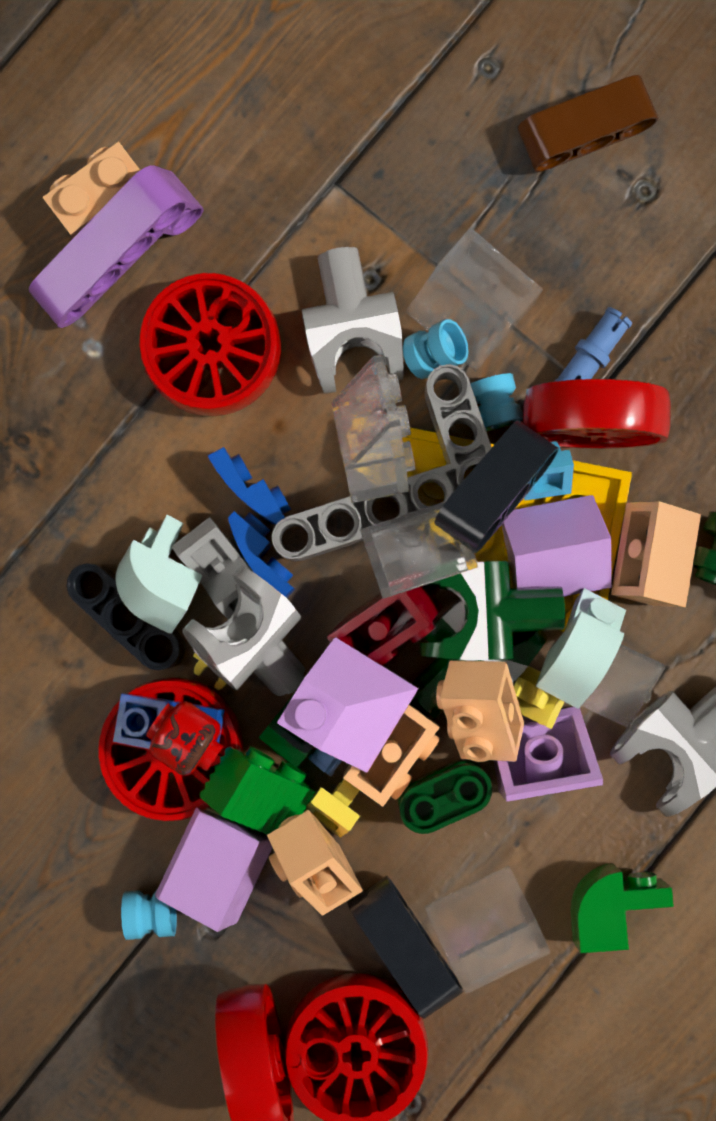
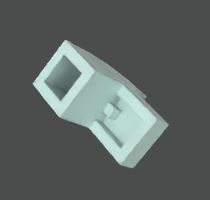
[116,515,202,634]
[536,588,626,709]

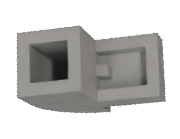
[171,517,252,619]

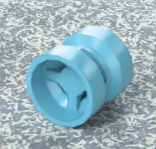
[403,319,469,379]
[471,373,523,431]
[121,890,177,940]

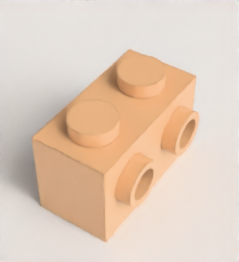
[43,141,140,238]
[611,501,701,607]
[436,661,524,762]
[343,704,440,807]
[267,810,363,916]

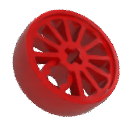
[139,273,281,416]
[523,379,671,449]
[98,677,243,821]
[284,973,429,1121]
[215,984,294,1121]

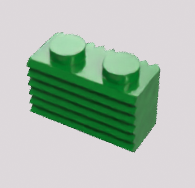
[200,746,315,834]

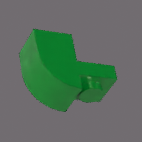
[570,863,674,953]

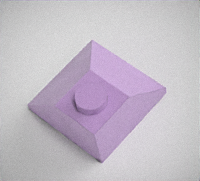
[277,637,419,772]

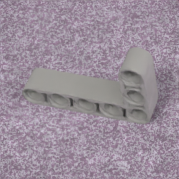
[272,364,492,562]

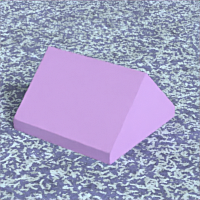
[502,495,612,597]
[494,707,603,801]
[155,807,273,932]

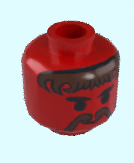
[146,701,224,776]

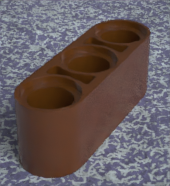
[517,75,658,172]

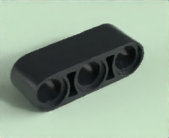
[434,420,559,553]
[66,563,186,670]
[347,876,464,1019]

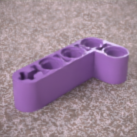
[29,165,204,328]

